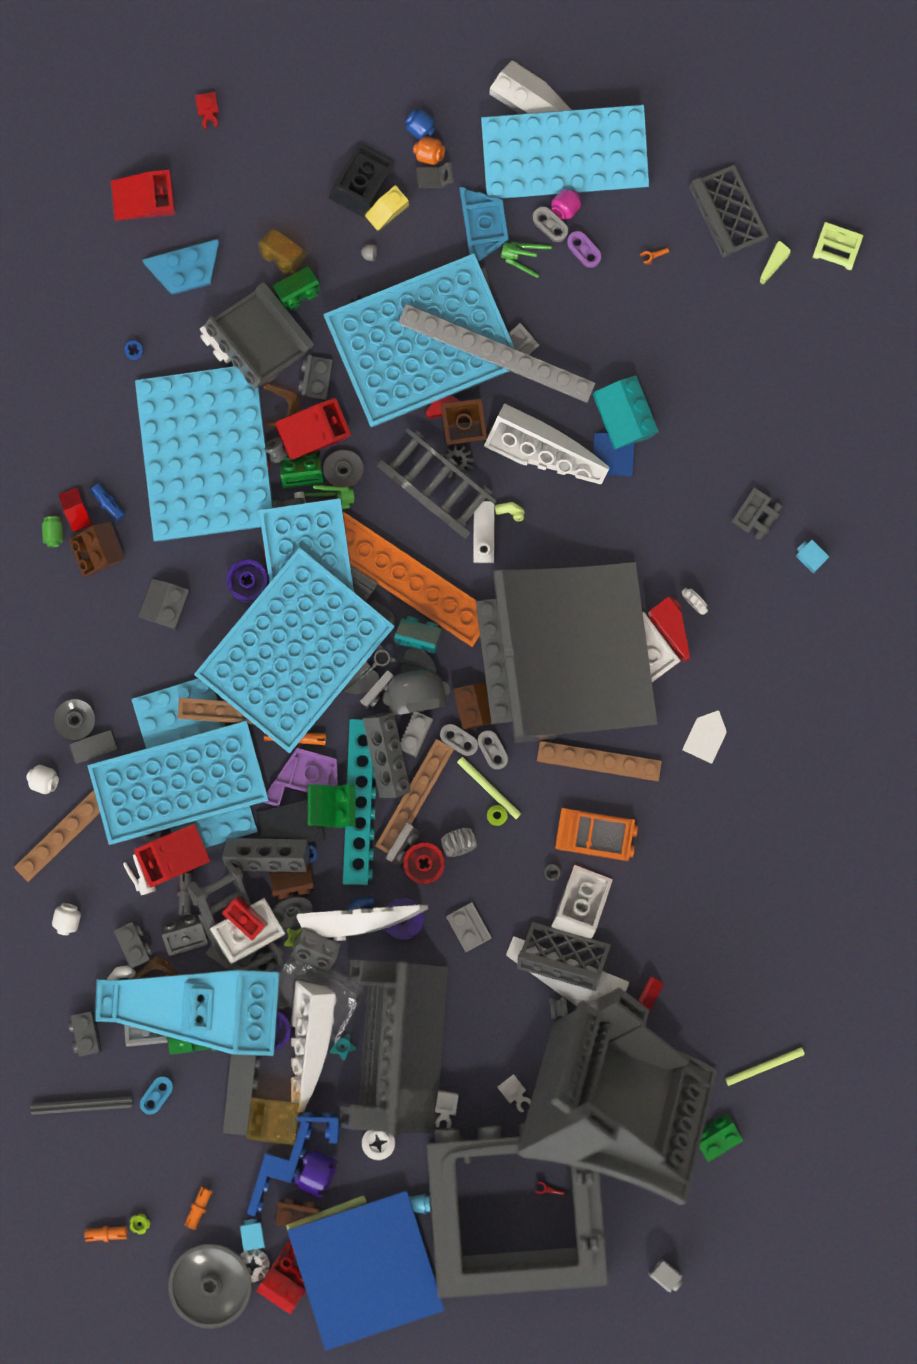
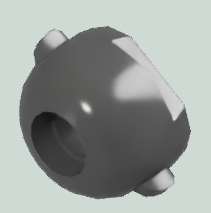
[383,669,450,715]

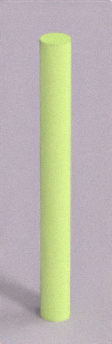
[457,757,522,819]
[725,1047,805,1086]
[286,1195,366,1229]

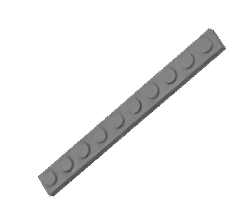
[398,304,595,403]

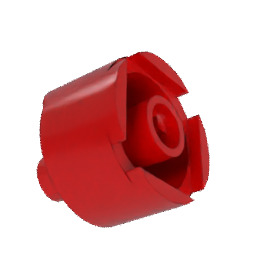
[403,843,445,885]

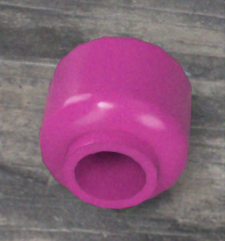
[551,189,581,219]

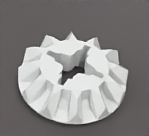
[682,588,708,615]
[362,1130,395,1160]
[240,1249,270,1282]

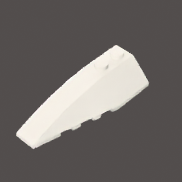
[490,60,571,114]
[484,403,610,484]
[297,905,428,941]
[506,936,629,1006]
[291,980,336,1112]

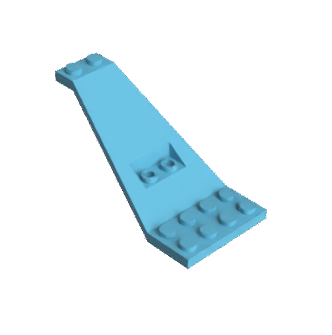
[94,970,279,1056]

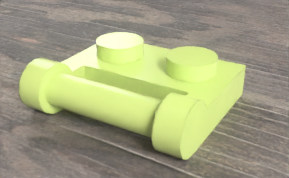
[813,222,863,270]

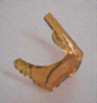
[263,384,299,428]
[131,957,180,979]

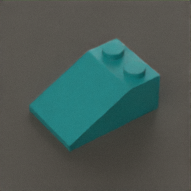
[395,616,442,654]

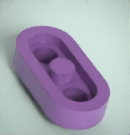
[567,231,601,268]

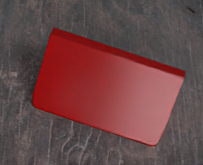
[222,896,268,941]
[638,977,664,1015]

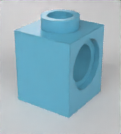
[796,540,829,573]
[240,1219,266,1251]

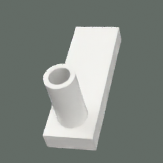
[474,501,494,563]

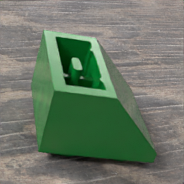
[273,266,321,310]

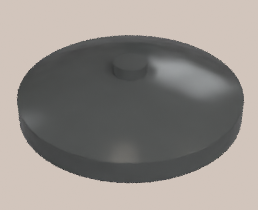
[168,1244,252,1328]

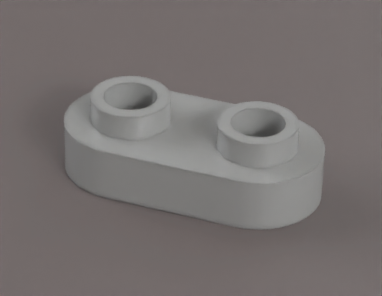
[533,207,568,242]
[440,724,478,756]
[478,731,508,770]

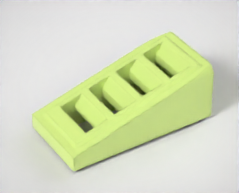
[760,241,791,284]

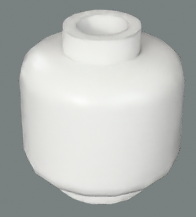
[27,765,59,794]
[52,903,81,935]

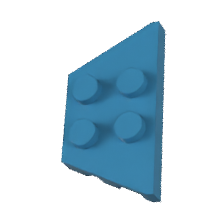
[459,187,509,262]
[143,239,219,295]

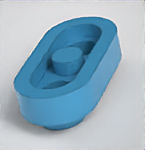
[140,1077,173,1115]

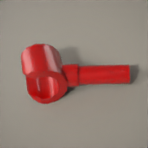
[535,1182,565,1196]

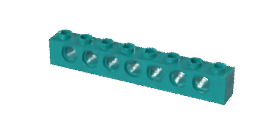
[343,719,376,886]

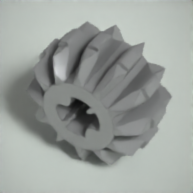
[441,828,477,857]

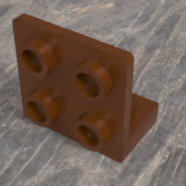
[275,1197,321,1227]

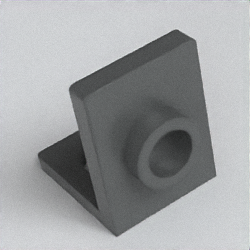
[416,162,454,188]

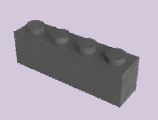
[223,1054,261,1136]

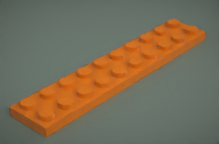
[342,511,480,647]

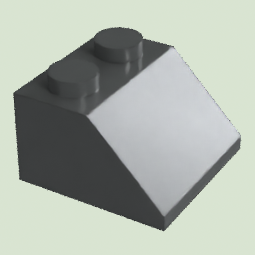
[138,579,191,631]

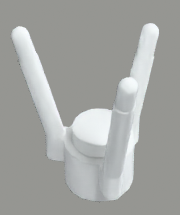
[123,854,156,895]

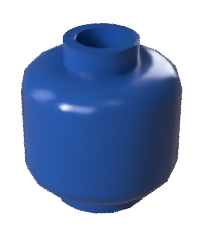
[404,109,435,139]

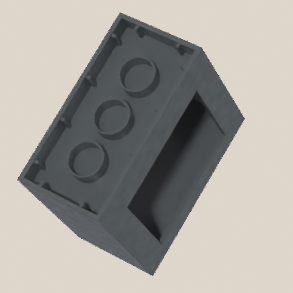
[427,1123,608,1298]

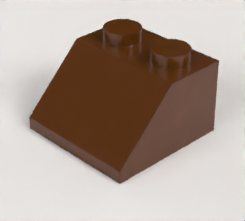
[441,399,487,446]
[453,682,491,731]

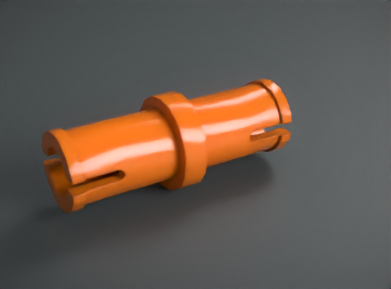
[184,1186,213,1230]
[84,1225,128,1242]

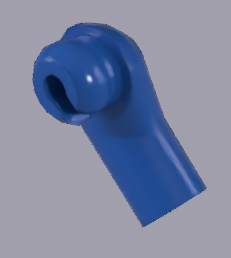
[347,897,374,911]

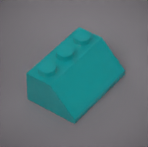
[592,376,659,450]

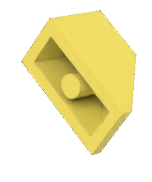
[365,185,409,231]

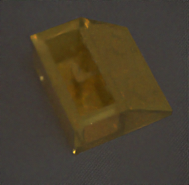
[258,228,307,275]
[246,1098,299,1145]

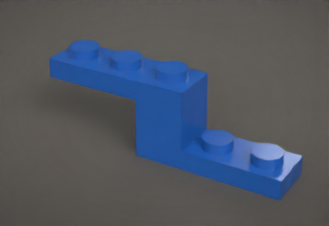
[247,1121,313,1216]

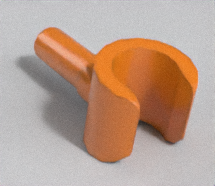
[641,248,669,264]

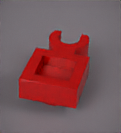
[195,92,219,130]

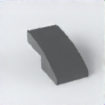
[69,730,117,764]

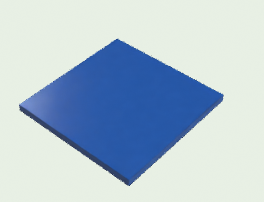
[287,1191,444,1351]

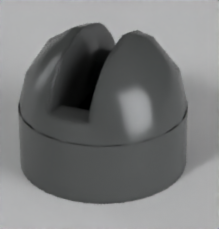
[544,864,562,881]

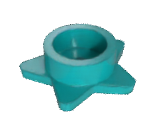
[330,1034,356,1060]

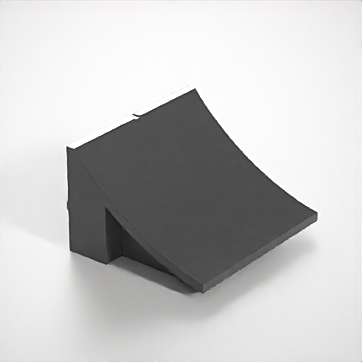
[476,562,657,744]
[338,960,448,1136]
[517,987,717,1205]

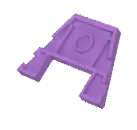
[263,748,338,807]

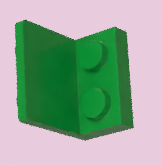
[308,784,355,828]

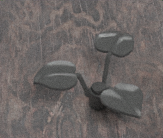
[344,600,437,694]

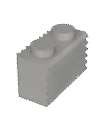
[400,712,433,758]
[649,1259,683,1293]

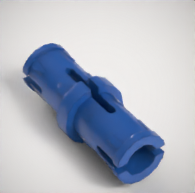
[90,483,126,522]

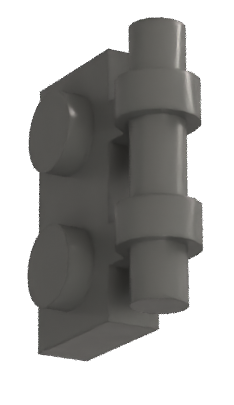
[732,487,783,541]

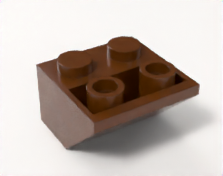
[69,522,125,578]
[269,864,315,900]

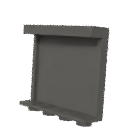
[204,282,315,389]

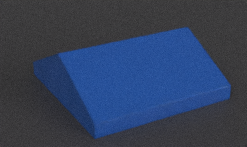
[593,433,635,477]

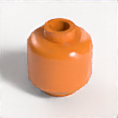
[413,136,445,165]

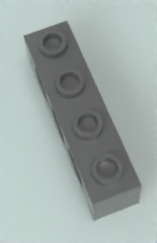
[363,712,411,798]
[222,838,310,872]

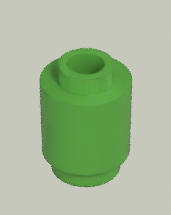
[42,516,63,547]

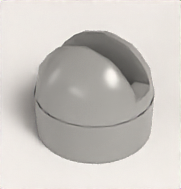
[361,244,377,261]

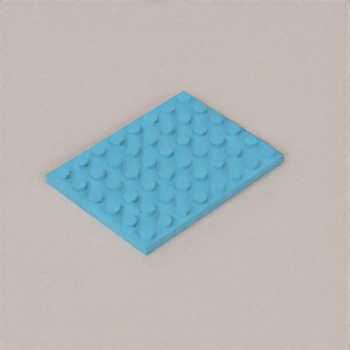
[323,253,515,428]
[135,367,273,542]
[194,547,395,753]

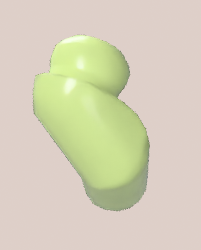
[495,502,525,521]

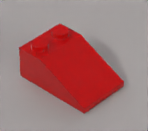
[647,596,690,664]

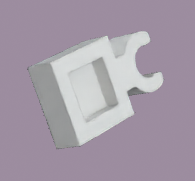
[497,1074,531,1112]
[435,1090,459,1128]

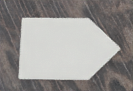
[682,711,727,764]

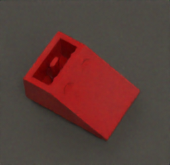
[111,169,176,221]
[275,398,351,460]
[134,824,211,888]
[256,1240,306,1314]

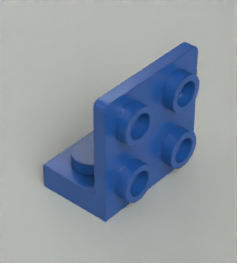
[296,1112,340,1143]

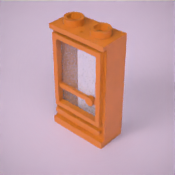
[555,808,638,861]

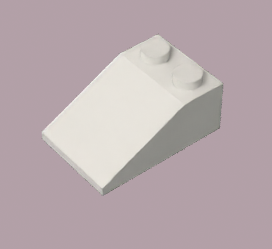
[551,865,613,939]

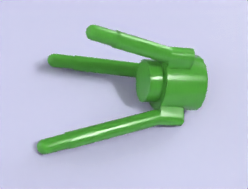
[501,242,552,278]
[304,485,354,509]

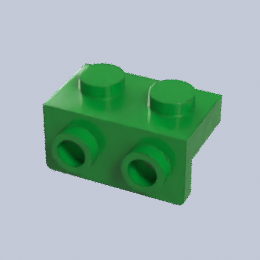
[699,1114,743,1162]

